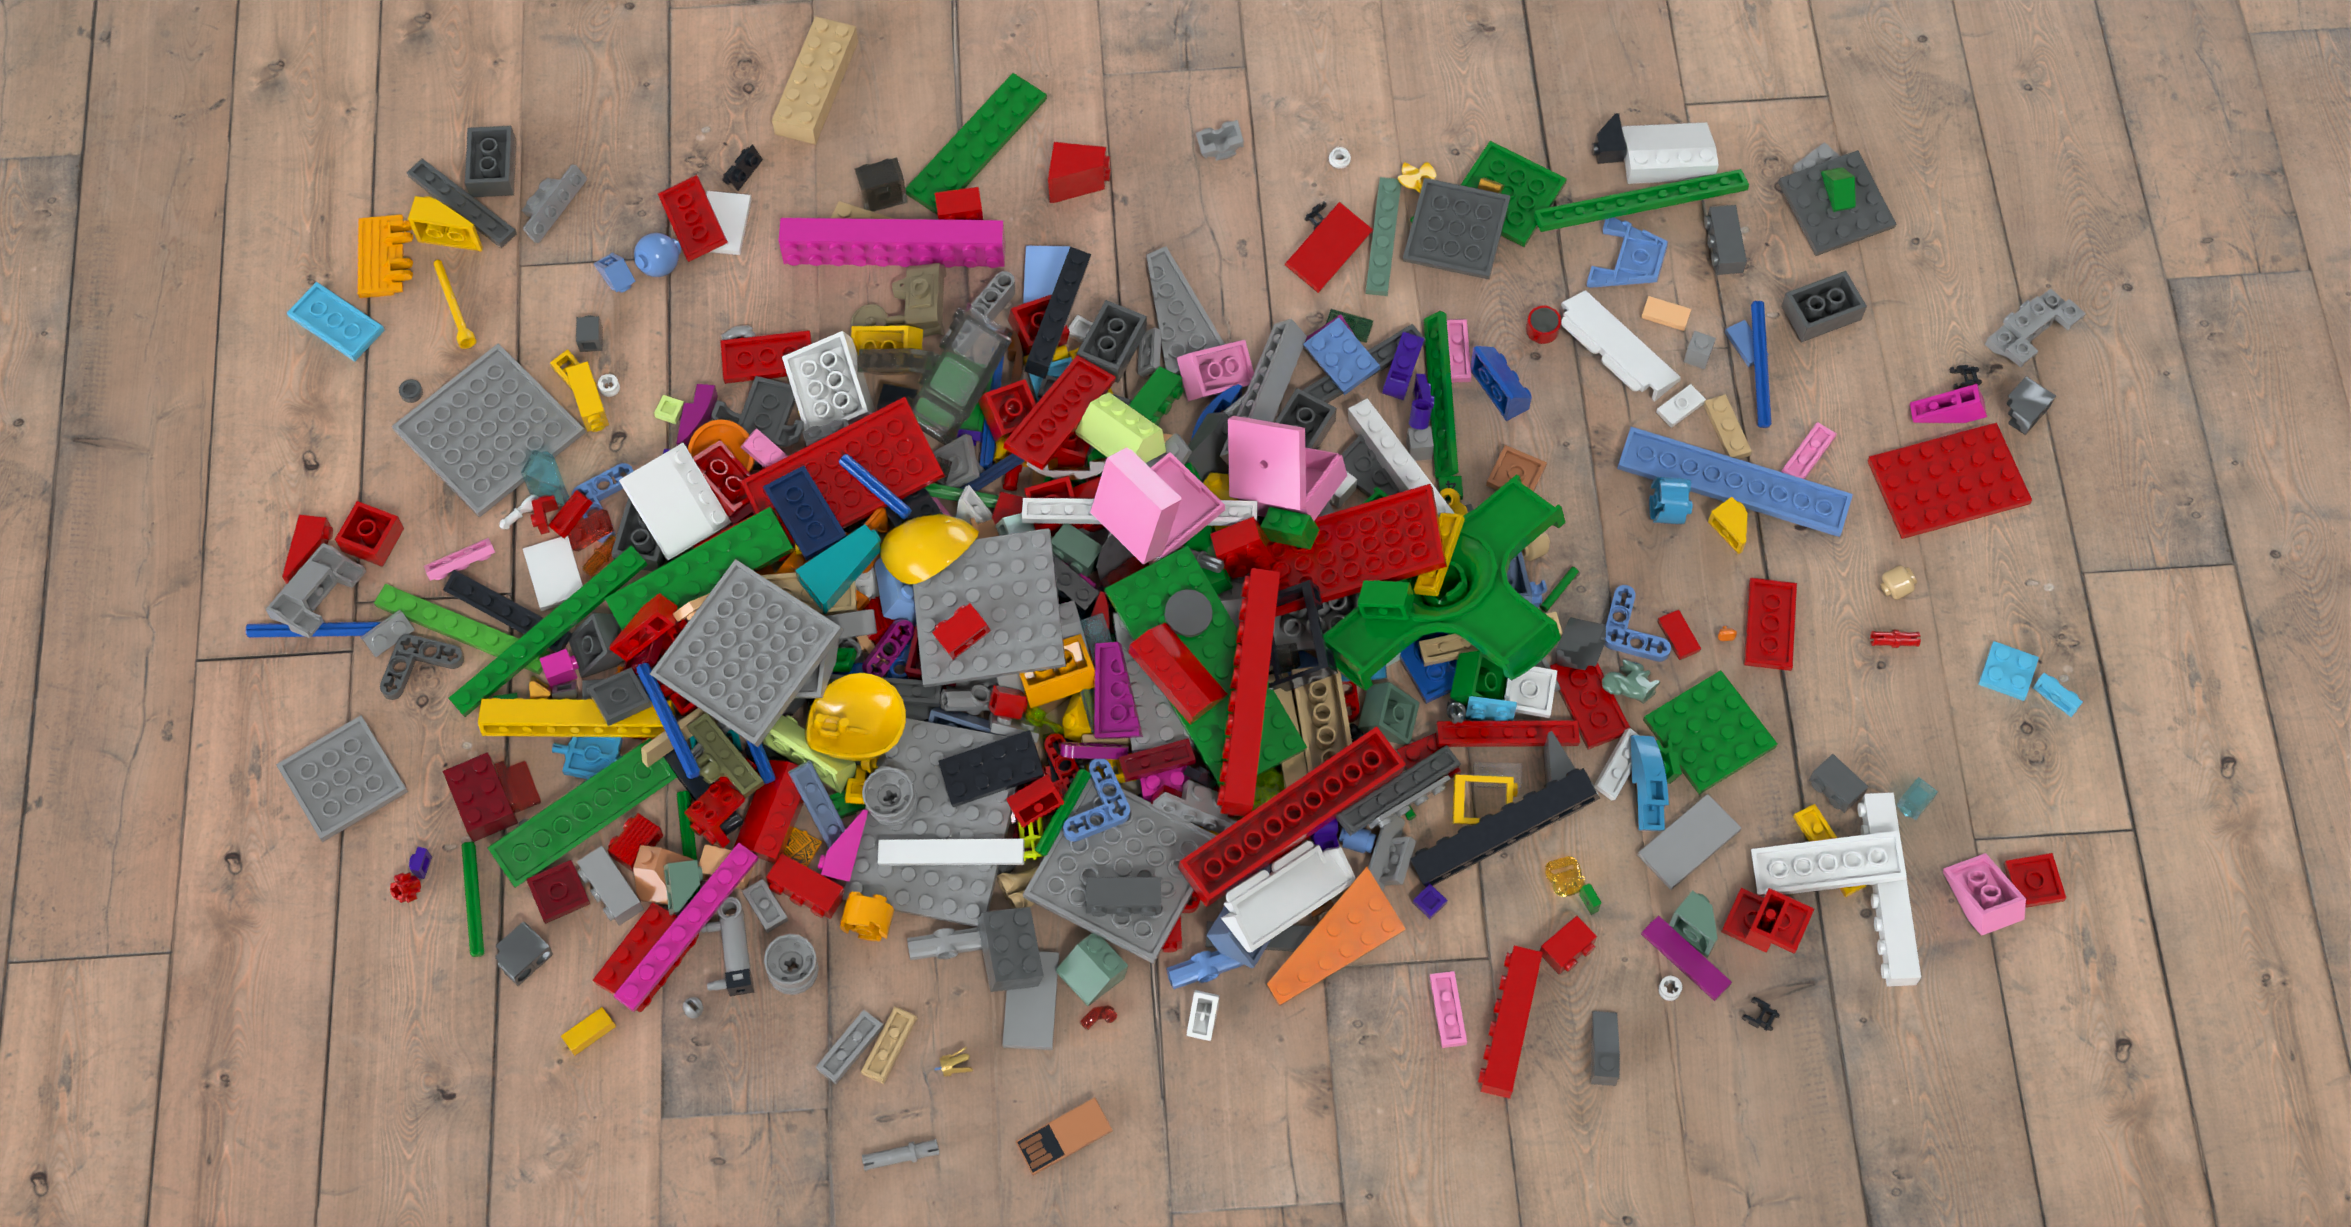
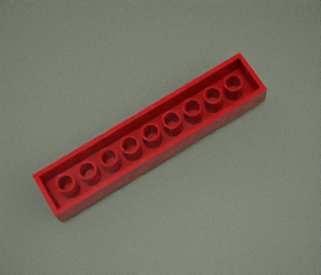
[1217,568,1280,816]
[1178,726,1406,908]

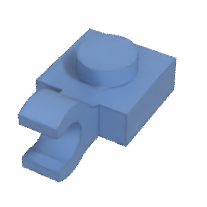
[1529,580,1547,608]

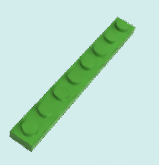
[374,584,550,675]

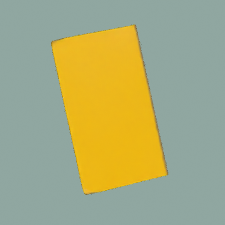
[561,1007,616,1056]

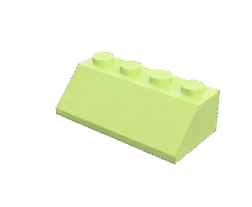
[1076,393,1166,463]
[763,715,857,794]

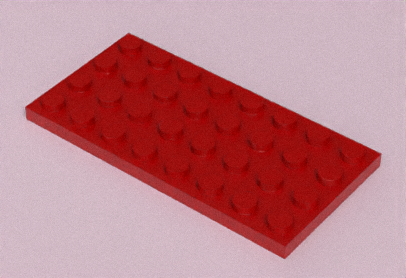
[740,397,945,561]
[1261,484,1447,617]

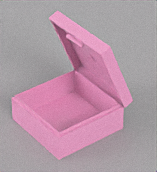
[1228,416,1347,521]
[1090,448,1225,564]

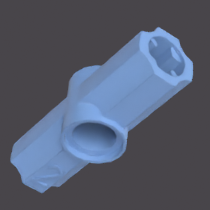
[1166,951,1243,990]

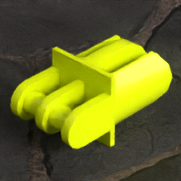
[1017,817,1045,861]

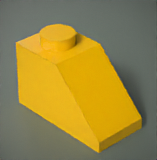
[1708,497,1748,554]

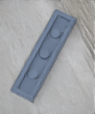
[788,760,846,849]

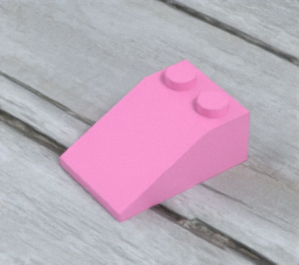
[1177,340,1254,401]
[1943,853,2026,936]

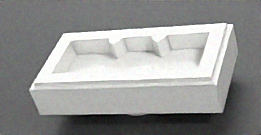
[1656,384,1706,428]

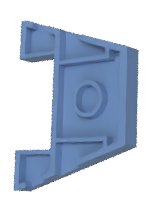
[1587,217,1668,288]

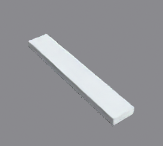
[878,839,1025,866]

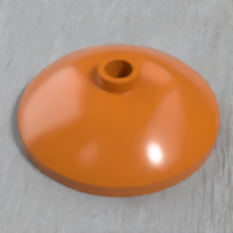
[688,420,755,472]

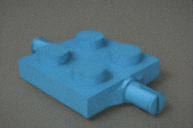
[552,737,623,779]

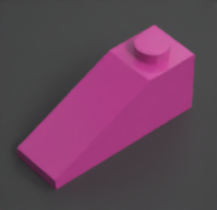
[1910,384,1987,423]
[818,809,868,882]

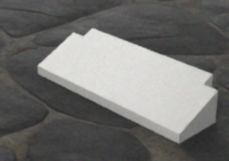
[1559,290,1681,402]
[1221,841,1356,952]

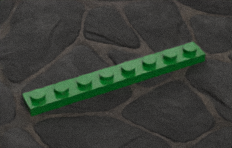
[1424,310,1459,479]

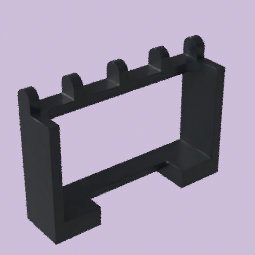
[1269,580,1338,692]

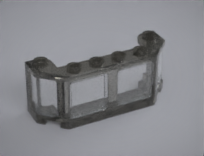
[906,302,1014,445]

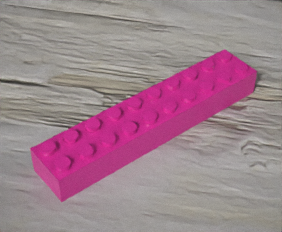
[779,218,1006,268]

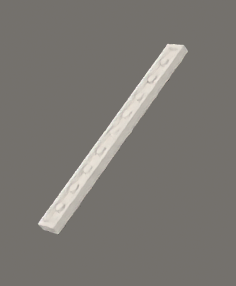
[1022,498,1258,526]

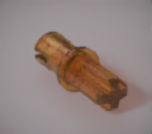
[582,535,616,576]

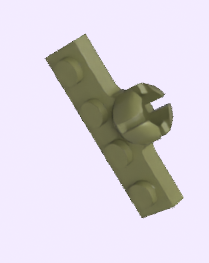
[687,713,764,798]

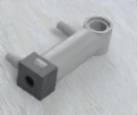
[701,897,755,997]

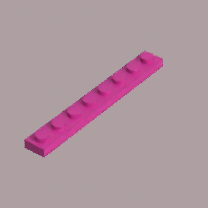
[614,843,758,1012]

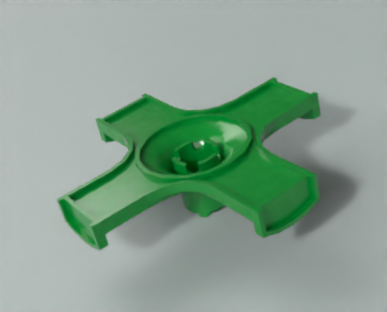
[1323,474,1566,691]

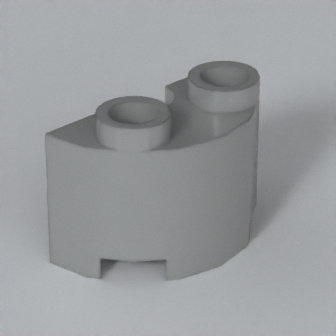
[1196,120,1244,160]

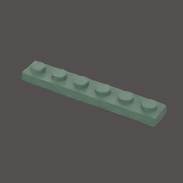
[1366,177,1401,296]

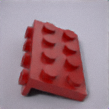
[593,902,699,1012]

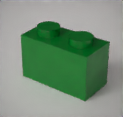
[1261,507,1319,550]
[1357,580,1415,620]

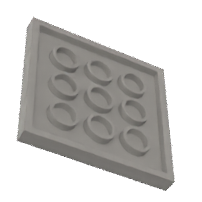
[276,715,408,842]

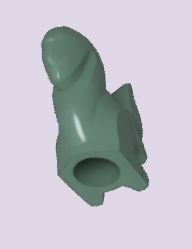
[1602,659,1660,704]

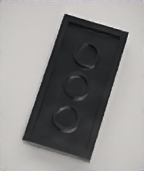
[938,730,1045,807]

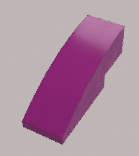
[676,384,718,449]

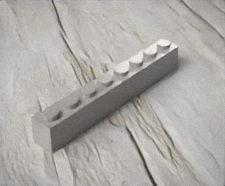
[1220,319,1307,466]

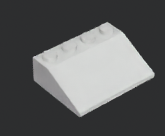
[1622,122,1719,184]
[782,331,876,431]
[619,443,731,560]

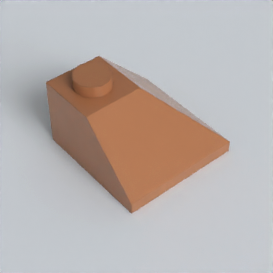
[633,845,694,905]

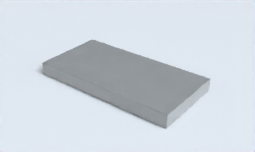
[1637,794,1742,890]
[1003,952,1059,1050]

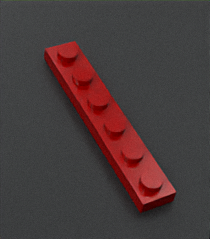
[1435,720,1580,747]

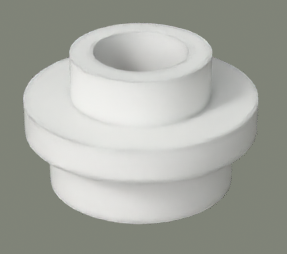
[1329,147,1351,169]

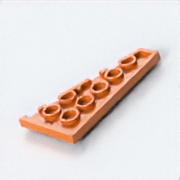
[1267,867,1406,1006]

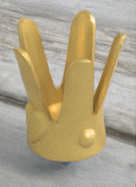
[935,1046,973,1077]

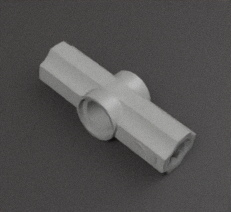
[940,685,993,715]
[907,927,982,960]

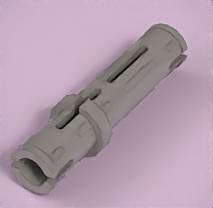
[862,1139,940,1171]

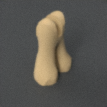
[997,866,1039,909]

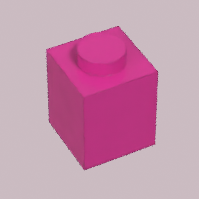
[540,649,579,688]

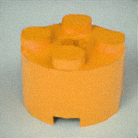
[840,891,894,941]

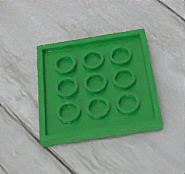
[1461,141,1567,247]
[1643,670,1778,795]

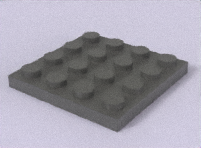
[1778,150,1896,256]
[1403,178,1511,280]

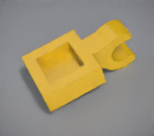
[845,765,867,804]

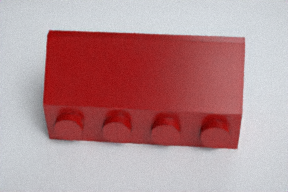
[1128,622,1228,725]
[733,760,804,864]

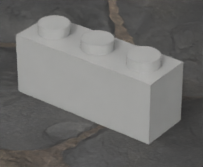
[577,846,644,926]

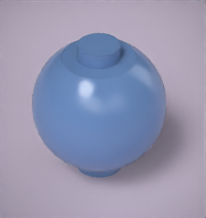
[634,233,681,277]

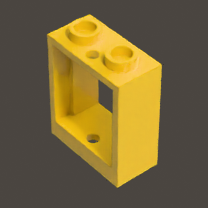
[566,361,609,432]
[1452,775,1518,825]

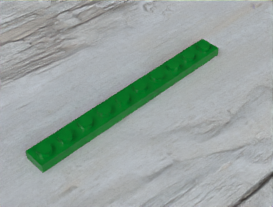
[1534,169,1749,232]
[448,545,648,717]

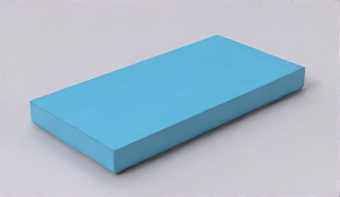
[287,282,385,362]

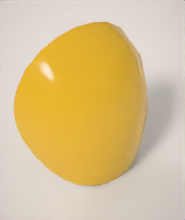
[880,514,979,584]
[805,673,906,761]

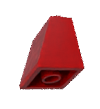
[1048,142,1111,203]

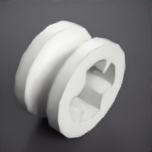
[598,374,620,397]
[1658,976,1682,1001]

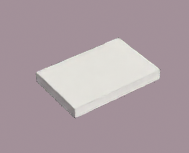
[707,191,752,255]
[523,535,583,611]

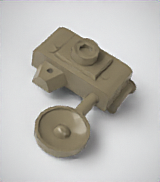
[851,263,946,338]

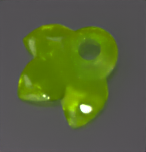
[1025,706,1064,734]

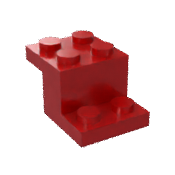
[1721,888,1815,954]

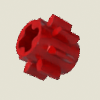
[390,872,421,903]

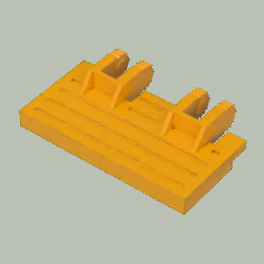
[357,214,413,298]

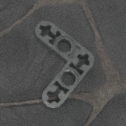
[380,634,465,700]

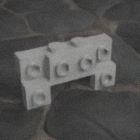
[1985,289,2086,368]
[266,543,366,638]

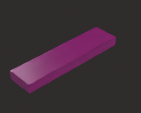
[1641,915,1732,1001]

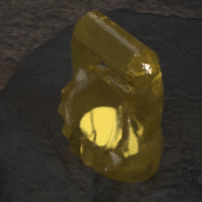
[1545,856,1586,897]

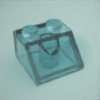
[521,450,570,506]

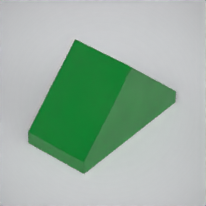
[1821,167,1856,212]

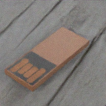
[1015,1097,1113,1176]

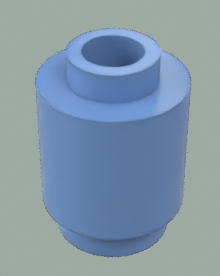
[1339,828,1376,854]

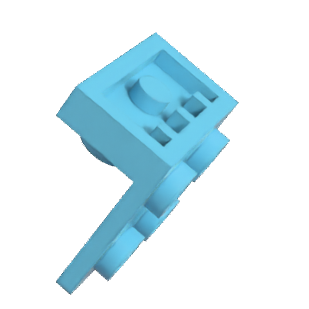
[1465,696,1517,721]

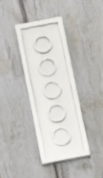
[1751,830,1907,897]

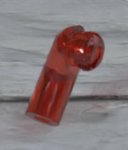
[1079,1005,1117,1030]

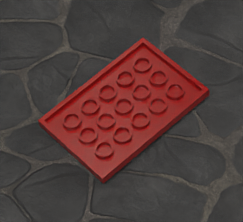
[1867,422,2032,539]

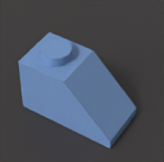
[593,253,636,293]

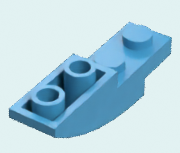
[1631,735,1669,831]

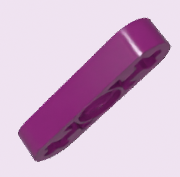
[862,619,914,677]
[1060,742,1129,760]

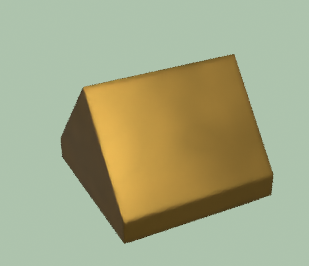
[1478,178,1504,194]
[529,675,552,699]

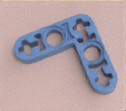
[572,463,634,543]
[1604,585,1671,662]
[1063,759,1130,842]

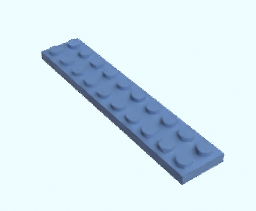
[1617,427,1853,537]

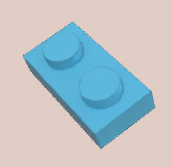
[2033,673,2083,717]

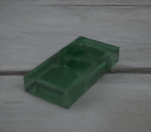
[1326,309,1374,343]

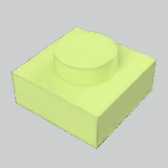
[654,395,684,424]

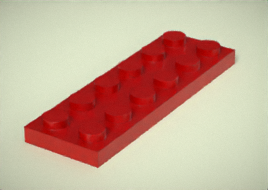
[1003,355,1116,470]

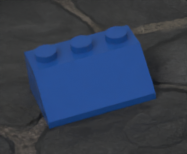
[1470,346,1532,421]

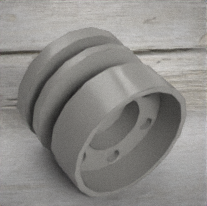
[862,767,918,827]
[764,934,819,995]

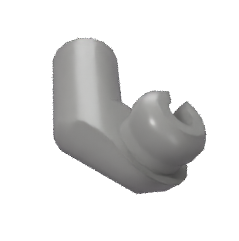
[721,325,756,340]

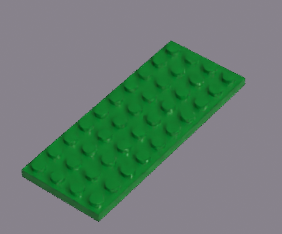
[1105,546,1307,789]

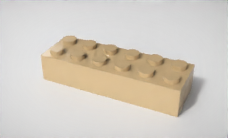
[772,16,858,145]
[1291,667,1352,773]

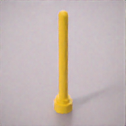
[433,260,476,349]

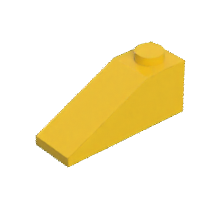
[1062,687,1095,743]

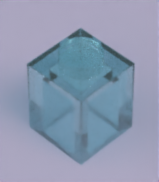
[1897,777,1938,820]

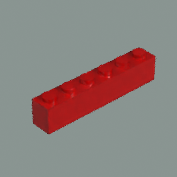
[1478,945,1543,1099]

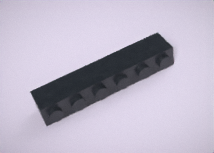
[1024,247,1091,379]

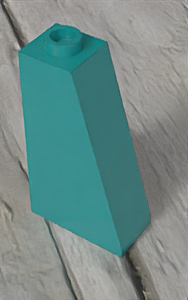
[795,524,881,614]

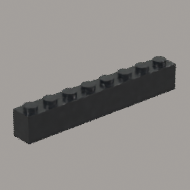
[1410,768,1601,887]

